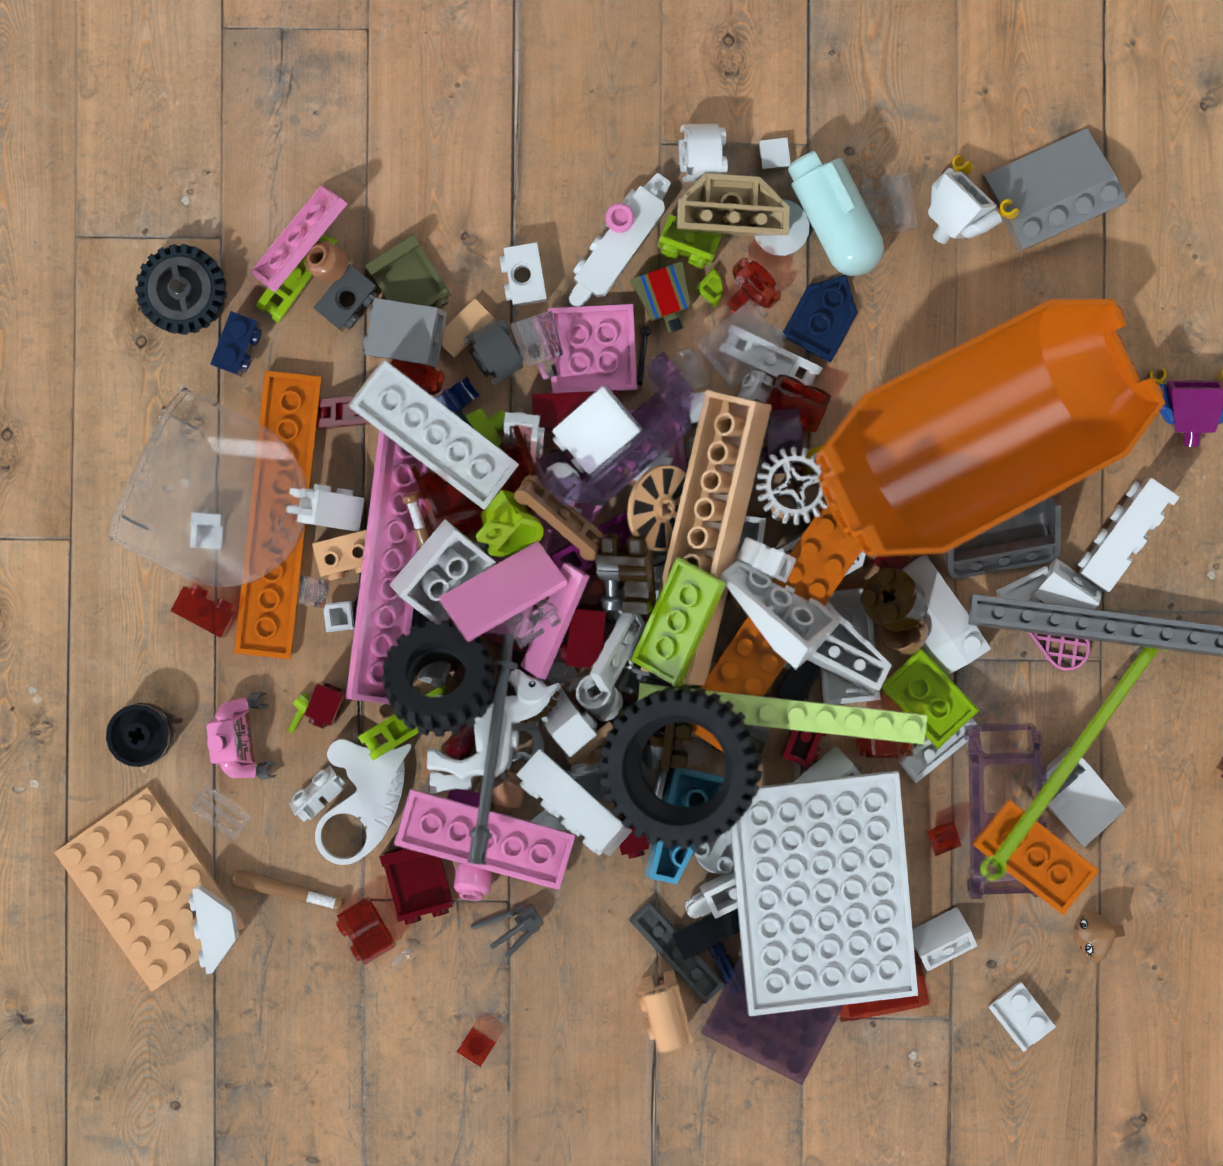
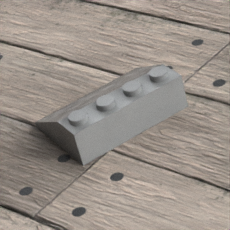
[984,128,1128,253]

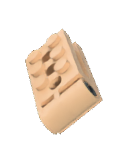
[637,969,692,1052]

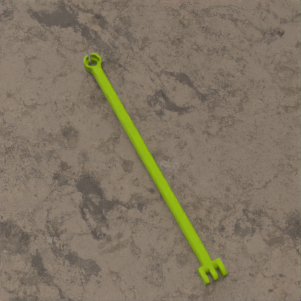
[980,647,1167,881]

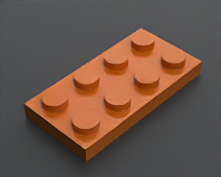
[972,798,1100,915]

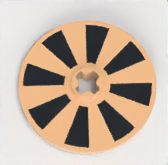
[627,465,686,551]

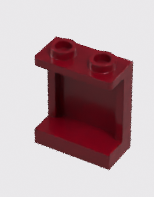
[379,847,454,925]

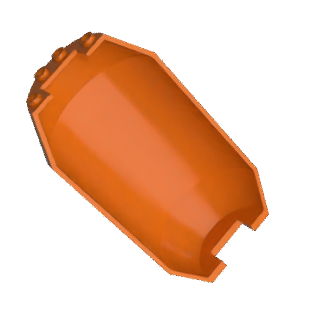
[816,299,1165,556]

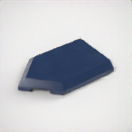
[781,275,858,363]

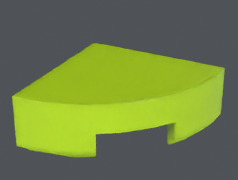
[694,268,723,309]

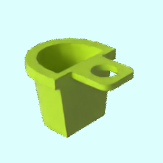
[476,490,544,557]

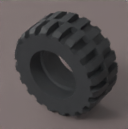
[382,621,496,737]

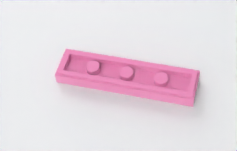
[521,563,589,679]

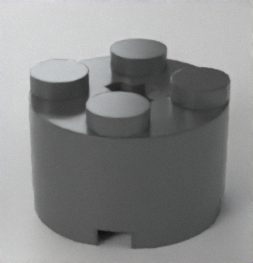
[464,319,526,386]

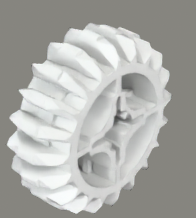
[756,447,828,525]

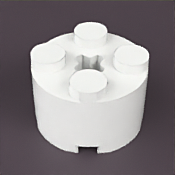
[679,123,728,182]

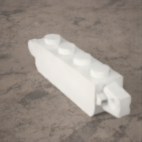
[569,173,671,308]

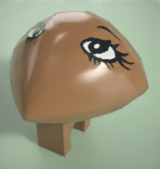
[1073,910,1125,963]

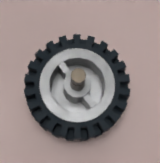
[135,244,227,335]

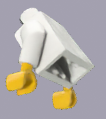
[928,155,1019,244]

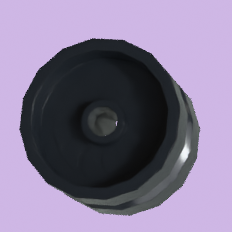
[106,702,175,767]

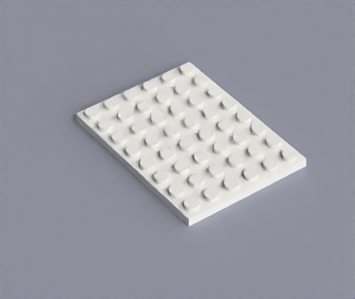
[730,770,918,1016]

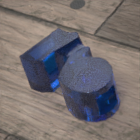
[433,377,481,413]

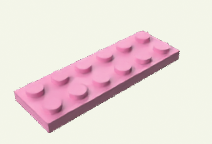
[394,788,576,890]

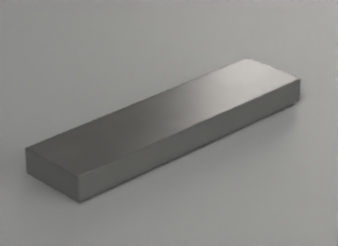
[629,900,726,1004]

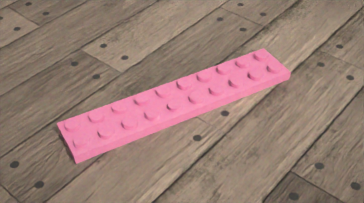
[346,430,431,704]

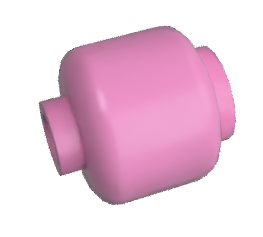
[454,863,493,901]

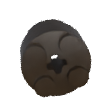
[860,567,926,633]

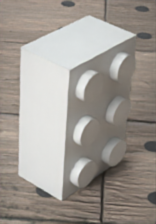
[390,519,496,625]

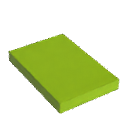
[881,648,980,749]

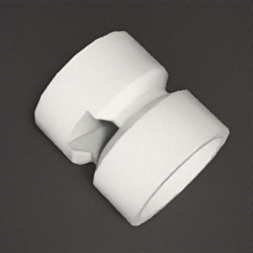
[576,675,623,721]

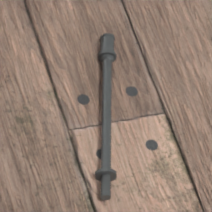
[467,634,517,865]

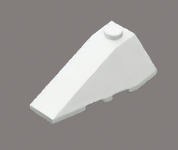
[902,554,991,675]
[720,560,841,669]

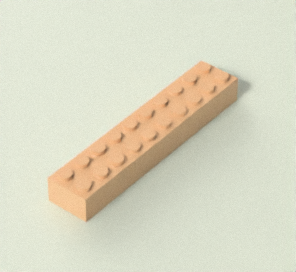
[641,390,772,685]

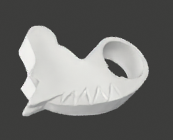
[315,739,411,865]

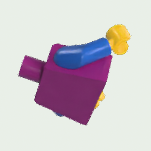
[1148,367,1223,447]

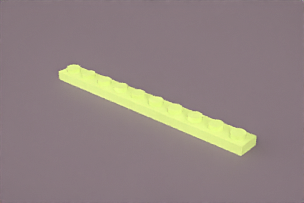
[638,683,927,744]

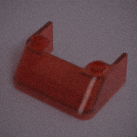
[410,425,537,535]

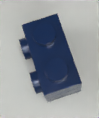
[210,311,262,377]

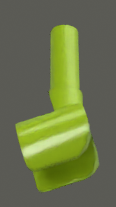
[287,693,310,733]

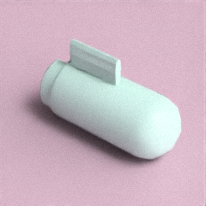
[788,150,884,276]

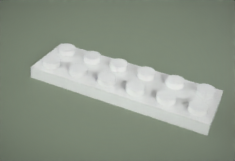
[348,360,519,510]

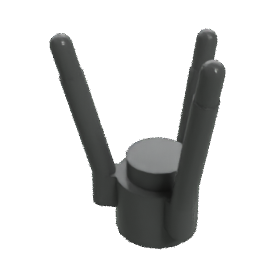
[471,904,544,957]

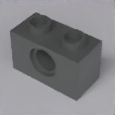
[313,264,378,332]

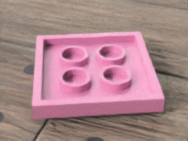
[548,304,637,393]

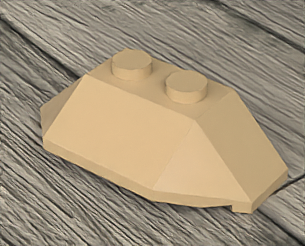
[677,173,790,236]

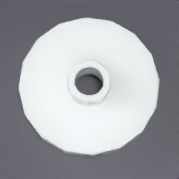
[754,200,809,257]

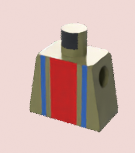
[631,261,690,334]

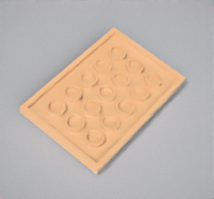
[54,787,246,992]

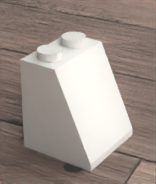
[552,385,643,475]

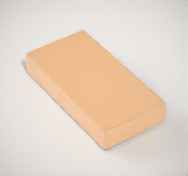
[442,298,495,359]

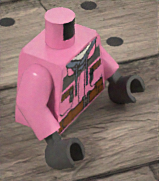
[206,692,276,780]

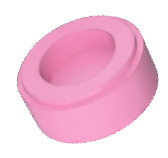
[605,203,634,233]

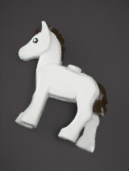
[427,669,561,794]

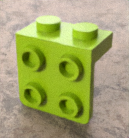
[657,214,722,269]

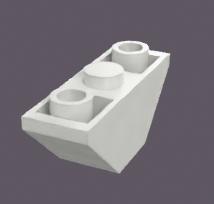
[189,885,239,974]

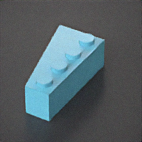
[644,767,725,885]

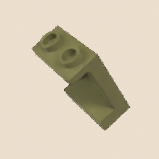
[365,235,451,309]

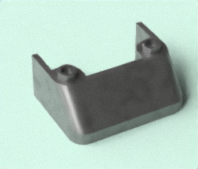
[944,493,1061,579]

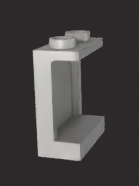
[363,298,447,368]

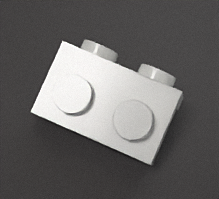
[503,412,545,469]

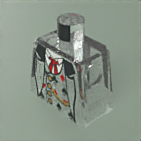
[510,311,563,380]

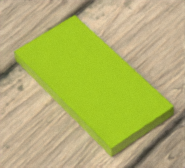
[630,557,727,687]

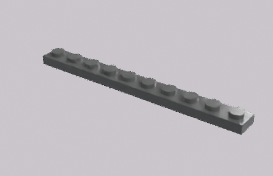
[968,594,1223,657]

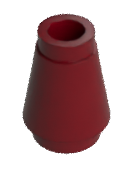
[443,725,475,760]

